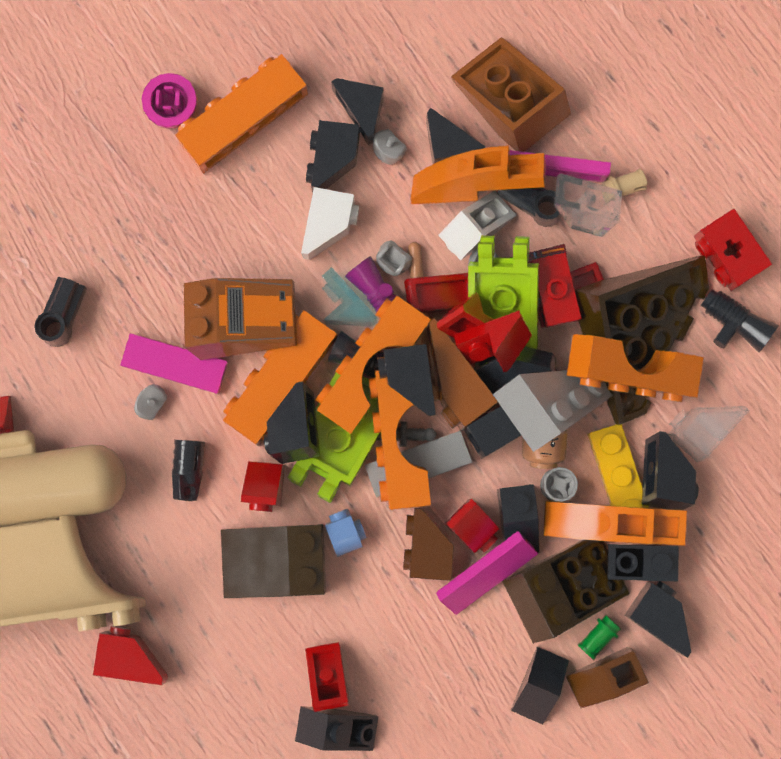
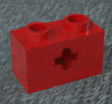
[694,208,772,291]

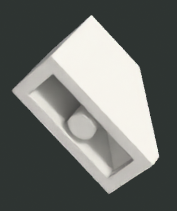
[301,187,360,260]
[439,190,516,260]

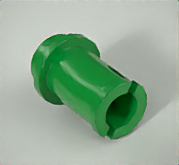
[577,615,621,660]

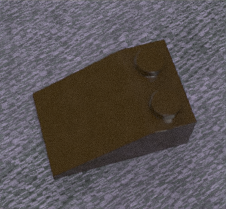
[221,524,326,598]

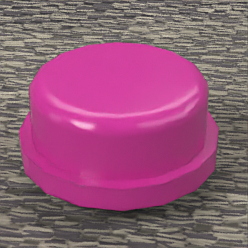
[141,73,197,129]

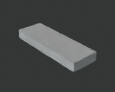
[365,430,472,497]

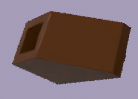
[403,508,454,581]
[565,647,649,708]

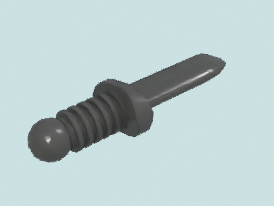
[377,421,437,447]

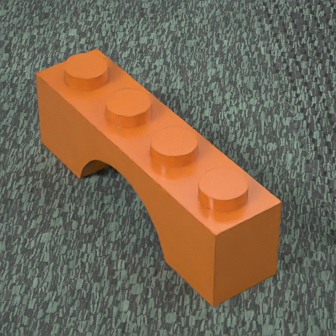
[316,296,431,434]
[567,334,704,402]
[368,370,431,510]

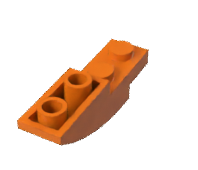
[410,145,546,205]
[543,501,687,546]

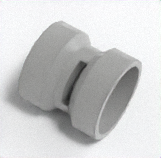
[540,467,578,502]

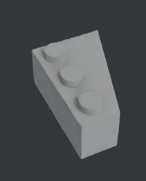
[493,370,613,452]

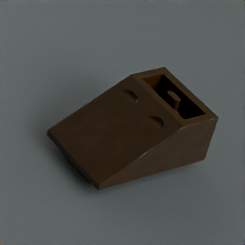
[502,539,630,644]

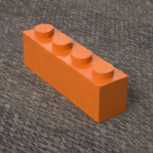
[175,54,308,174]
[223,310,338,446]

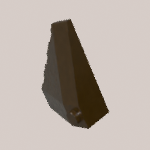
[575,255,709,425]

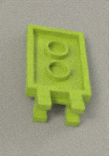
[468,235,539,349]
[287,373,381,504]

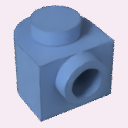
[325,509,367,557]

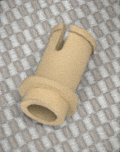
[602,169,647,202]

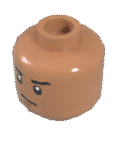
[522,430,567,469]

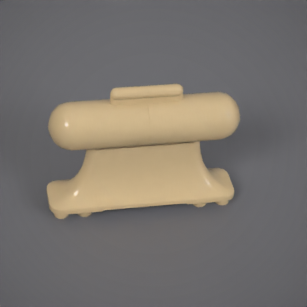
[0,430,146,632]

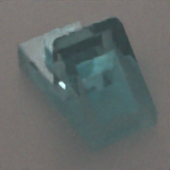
[322,267,377,327]

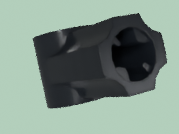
[497,187,563,227]
[34,277,87,347]

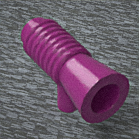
[344,256,398,312]

